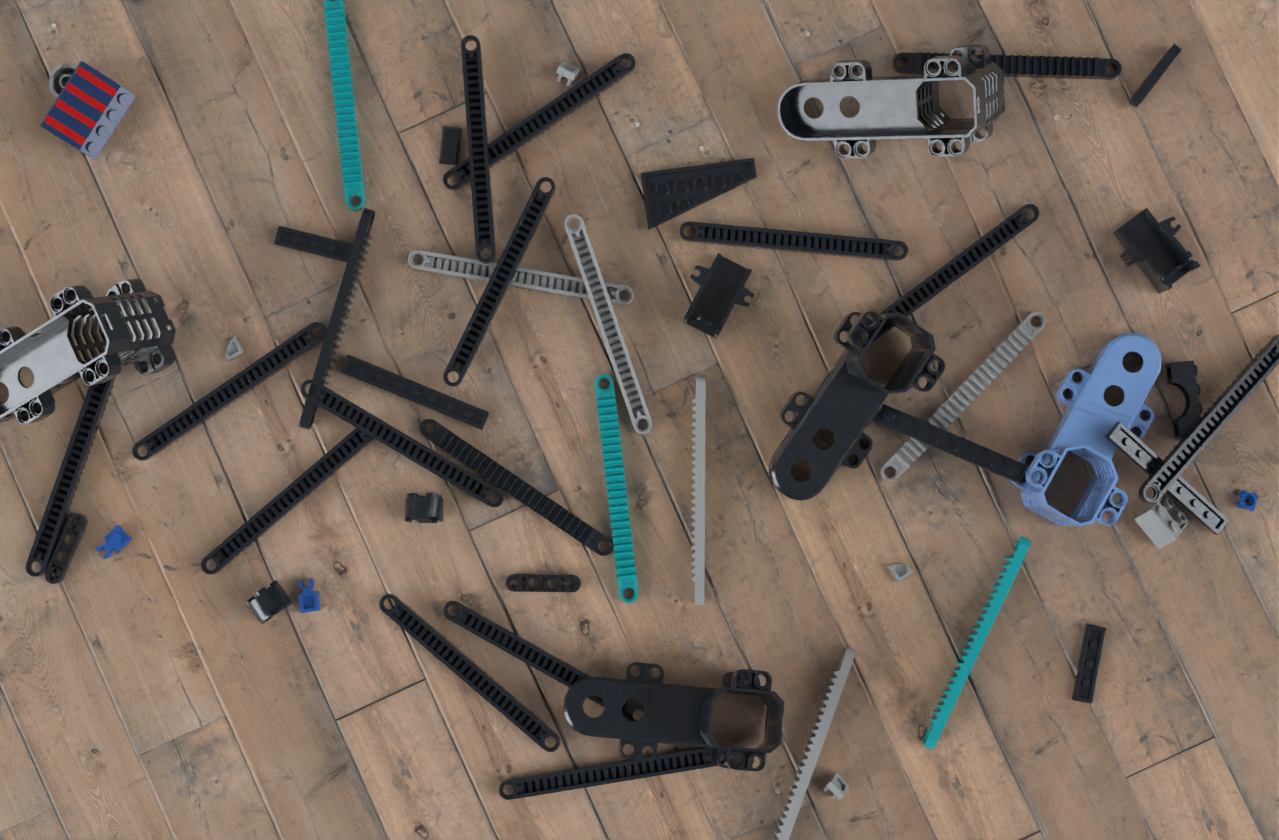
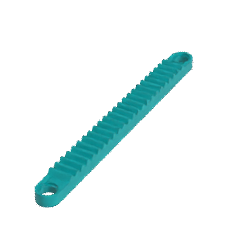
[324,0,366,211]
[595,374,638,603]
[922,536,1031,750]

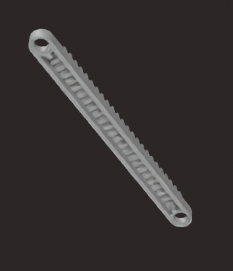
[564,214,653,434]
[408,250,634,306]
[880,312,1046,482]
[691,375,706,606]
[772,647,856,840]

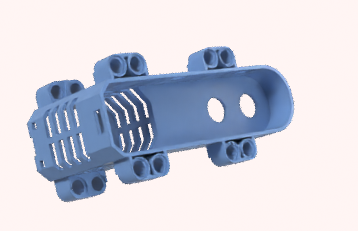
[1010,333,1162,527]

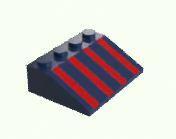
[40,61,136,160]

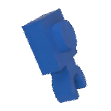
[96,525,132,559]
[298,578,321,613]

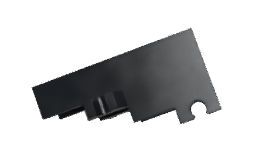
[1113,208,1200,293]
[683,253,754,339]

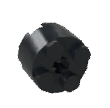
[405,493,444,523]
[245,580,292,624]

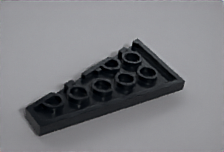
[641,158,757,230]

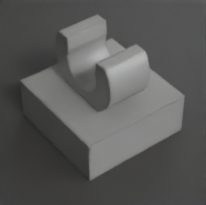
[556,61,581,86]
[824,773,850,800]

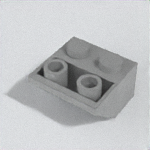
[1134,493,1189,549]

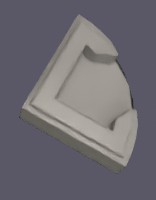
[225,336,245,362]
[887,563,914,583]

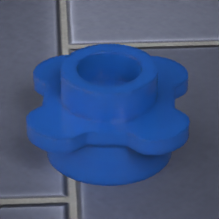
[1236,490,1258,511]

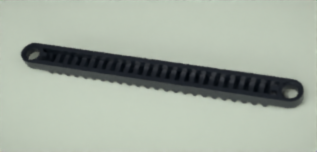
[461,35,496,264]
[892,52,1122,80]
[443,53,635,191]
[443,177,556,387]
[871,204,1039,344]
[299,208,375,430]
[679,221,908,261]
[132,322,327,461]
[1138,335,1279,503]
[25,376,116,577]
[301,380,504,507]
[420,419,613,556]
[201,428,375,575]
[379,594,560,752]
[443,601,644,721]
[499,747,725,800]

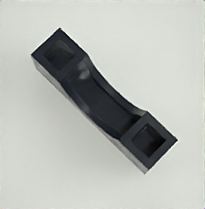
[1165,360,1203,440]

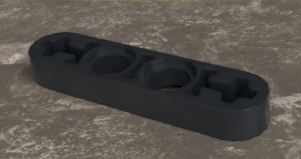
[1129,44,1182,108]
[45,514,88,584]
[506,574,581,592]

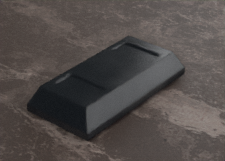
[439,126,462,165]

